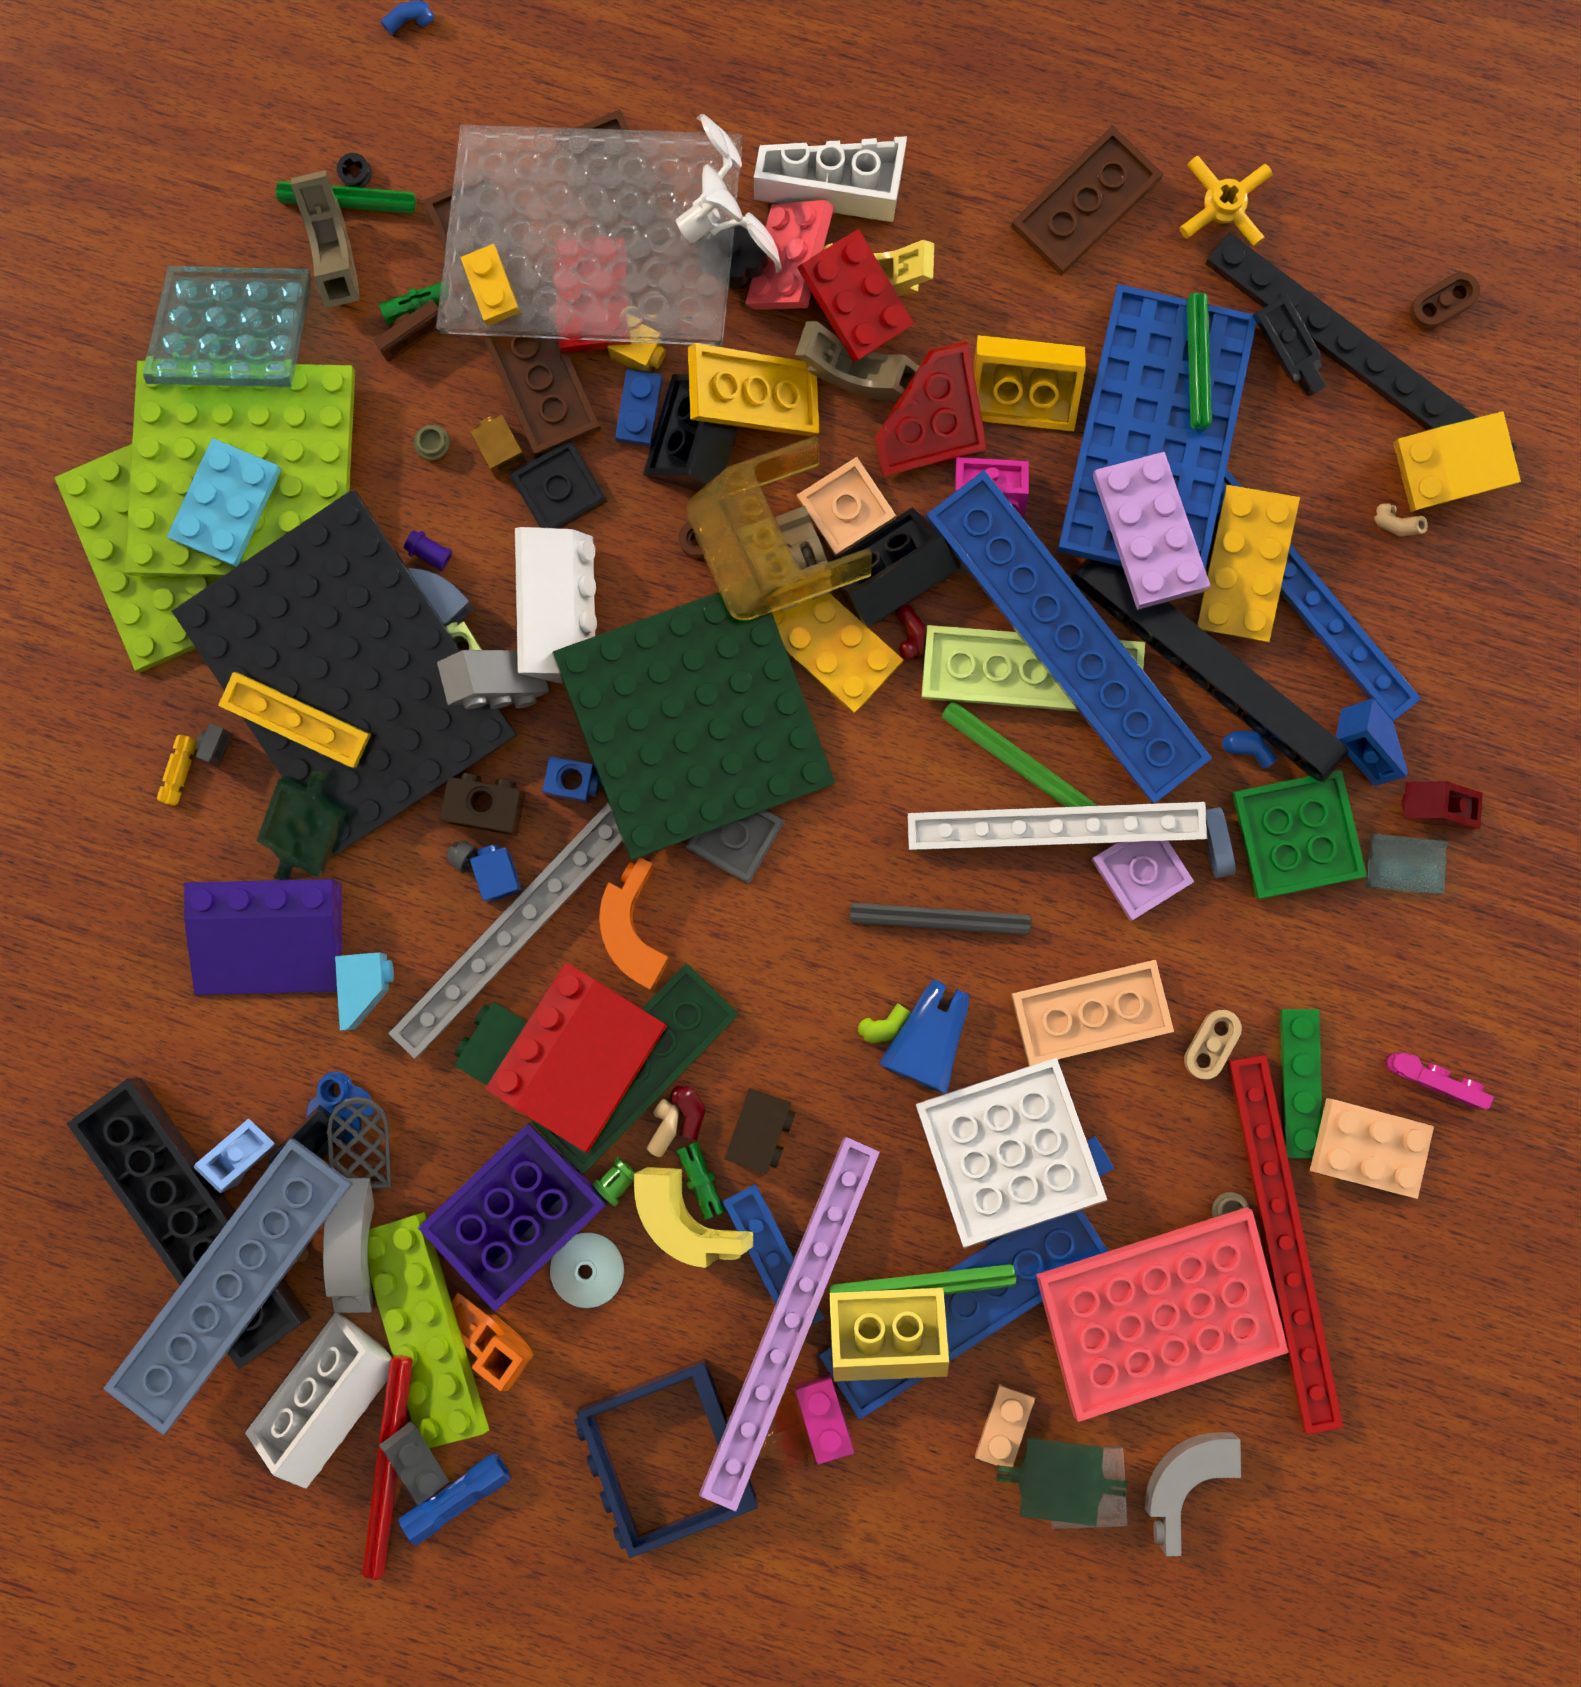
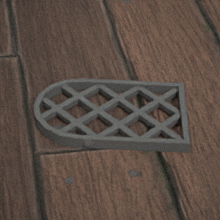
[327,1097,392,1188]

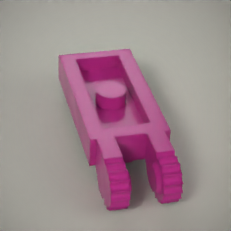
[1385,1052,1494,1110]

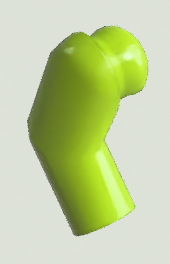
[858,1003,911,1044]

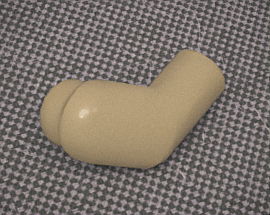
[1374,504,1428,537]
[647,1099,680,1157]

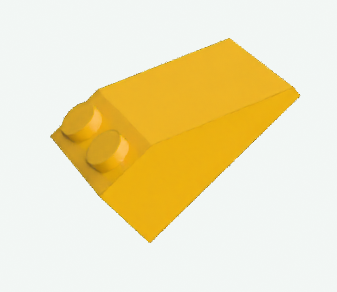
[1393,411,1521,512]

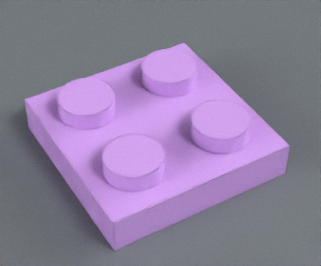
[1091,841,1194,921]

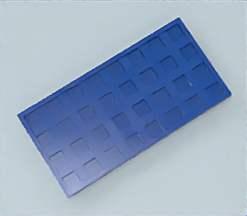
[1057,284,1256,569]

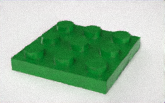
[1231,769,1367,900]

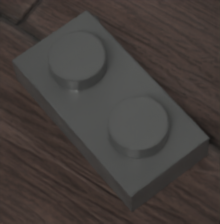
[379,1421,449,1506]

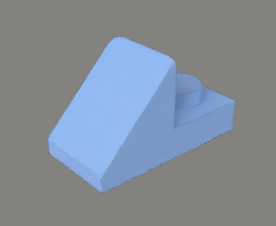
[194,1119,275,1193]

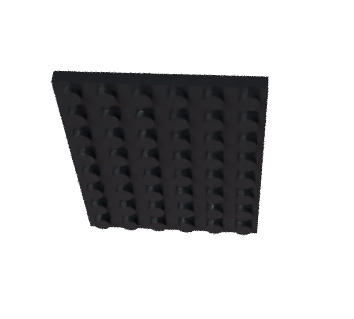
[172,489,518,856]

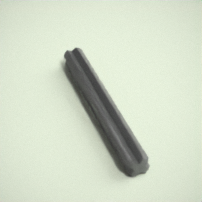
[849,903,1031,935]

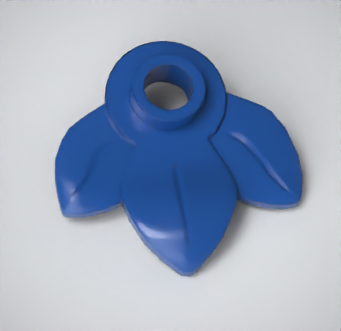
[307,1071,374,1144]

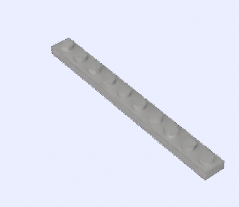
[388,803,623,1059]

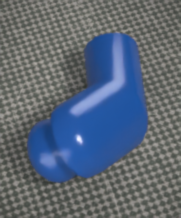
[380,0,434,36]

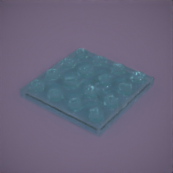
[143,266,312,387]

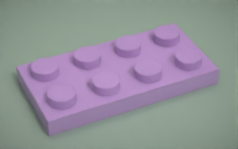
[1093,452,1210,610]

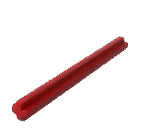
[362,1355,413,1580]

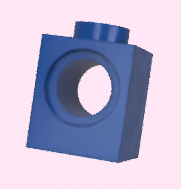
[542,756,600,804]
[470,844,523,903]

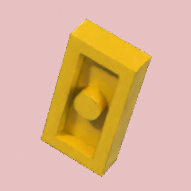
[460,243,521,326]

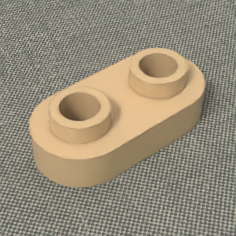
[1184,1010,1242,1079]

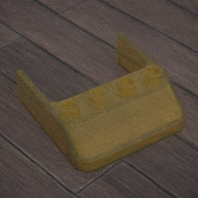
[687,436,872,620]

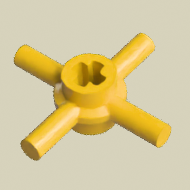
[1179,156,1273,247]

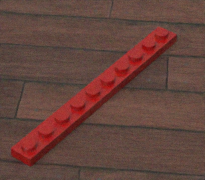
[1227,1054,1344,1435]

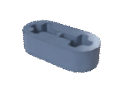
[1204,807,1236,879]

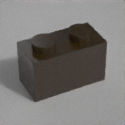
[725,1088,796,1174]

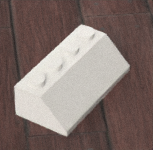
[515,527,597,684]
[245,1313,392,1489]

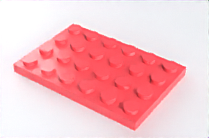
[1036,1207,1289,1422]

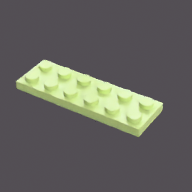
[921,625,1145,711]

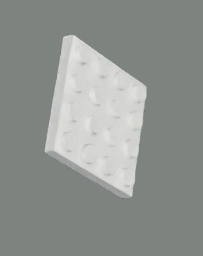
[916,1058,1107,1248]

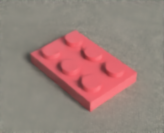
[745,200,834,310]

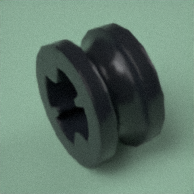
[337,153,372,188]

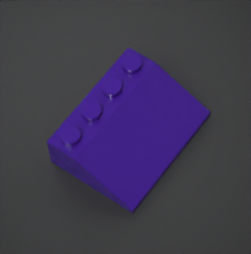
[184,879,342,995]
[418,1123,609,1312]

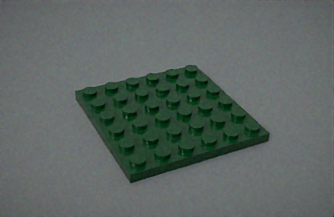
[552,578,835,861]

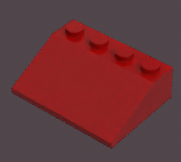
[485,962,667,1153]

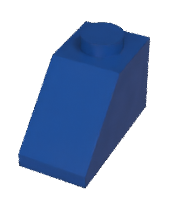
[1336,698,1408,786]

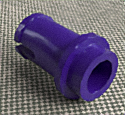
[403,530,452,571]

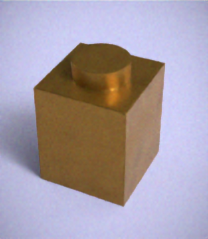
[470,415,527,478]

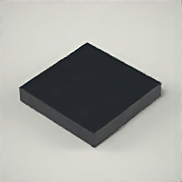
[509,441,607,529]

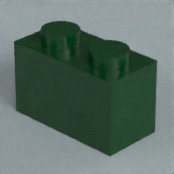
[454,1001,528,1085]

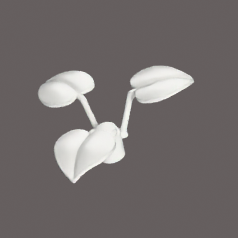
[676,114,782,273]

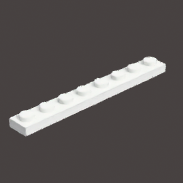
[908,802,1207,850]

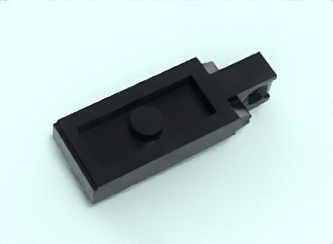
[1253,294,1326,396]

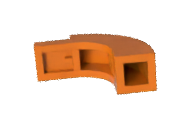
[599,857,670,991]
[451,1292,533,1391]

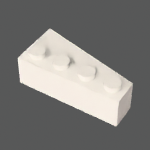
[754,136,907,222]

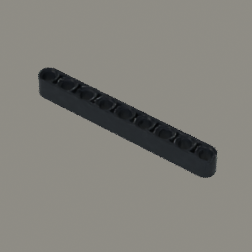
[1071,559,1348,782]

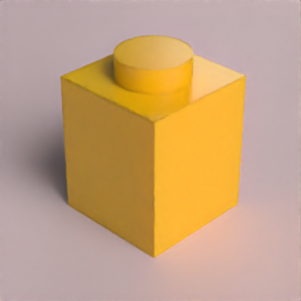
[607,319,666,373]

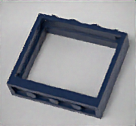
[574,1358,759,1558]

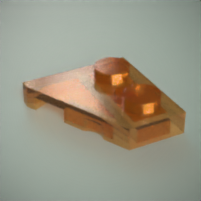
[726,1393,817,1465]

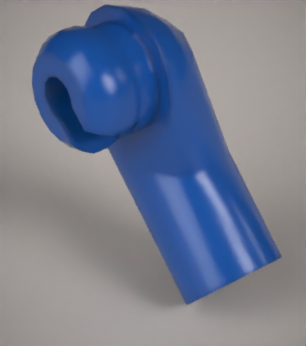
[1222,731,1277,769]

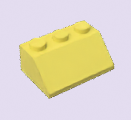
[830,1288,949,1382]

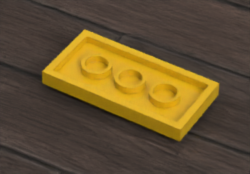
[688,343,819,437]
[1197,485,1300,642]
[766,581,903,715]

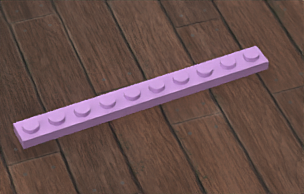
[699,1137,880,1511]

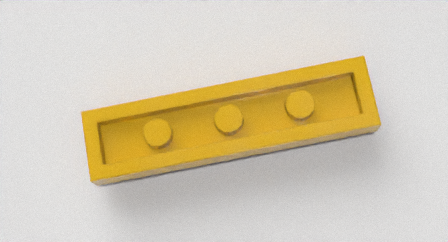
[218,672,371,768]

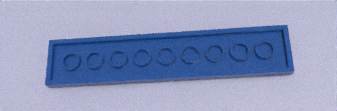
[926,470,1212,804]

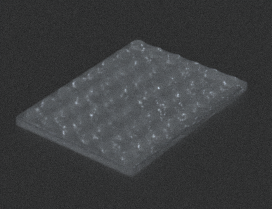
[436,125,743,346]

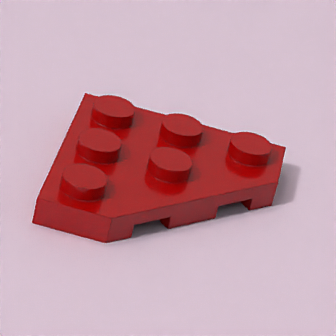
[874,341,987,476]

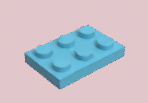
[167,438,282,567]

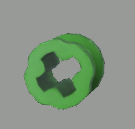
[592,1156,636,1206]

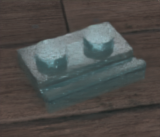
[1367,834,1448,895]

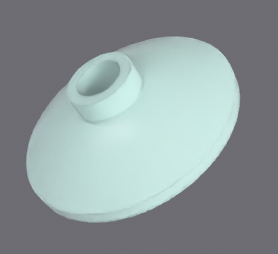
[550,1233,624,1308]

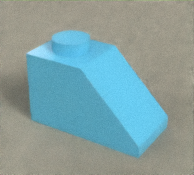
[335,952,394,1031]

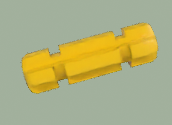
[157,735,197,806]

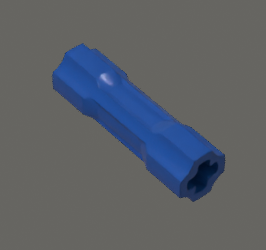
[398,1452,512,1546]

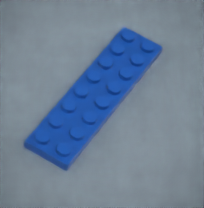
[819,1210,1108,1420]

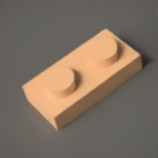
[975,1383,1035,1471]

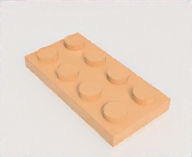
[1011,960,1174,1066]

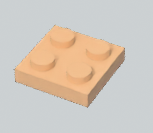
[796,457,896,558]

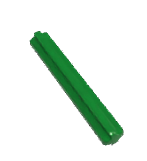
[276,181,417,214]
[1187,292,1212,430]

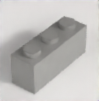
[437,650,549,710]

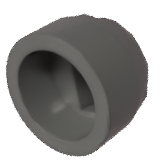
[446,841,479,873]

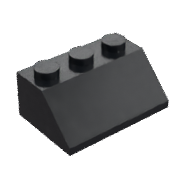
[643,373,738,491]
[827,507,958,628]

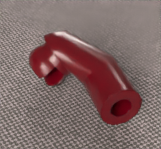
[896,605,927,661]
[670,1086,705,1140]

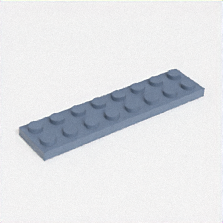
[103,1138,353,1435]

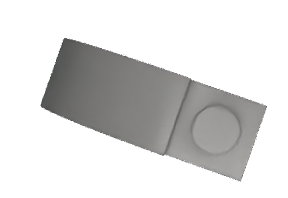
[323,1178,375,1313]
[1144,1432,1241,1556]

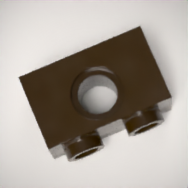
[440,773,525,836]

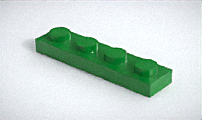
[1279,1009,1322,1158]

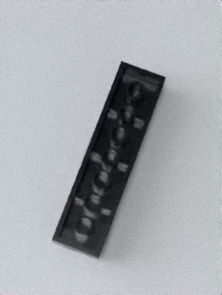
[66,1078,311,1369]

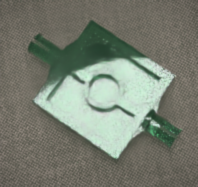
[257,770,346,880]
[996,1437,1127,1526]

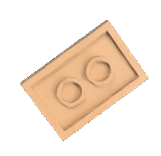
[1310,1098,1434,1199]

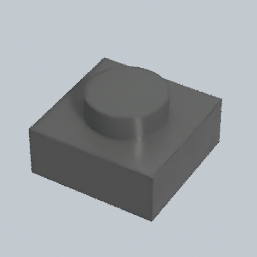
[196,723,233,767]

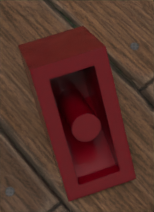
[1402,781,1483,829]

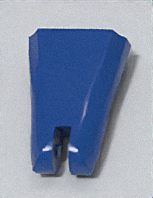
[878,979,970,1094]

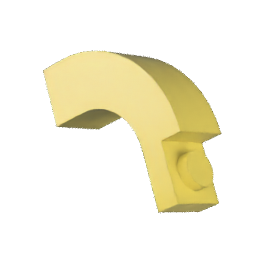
[823,240,934,296]
[634,1167,753,1268]

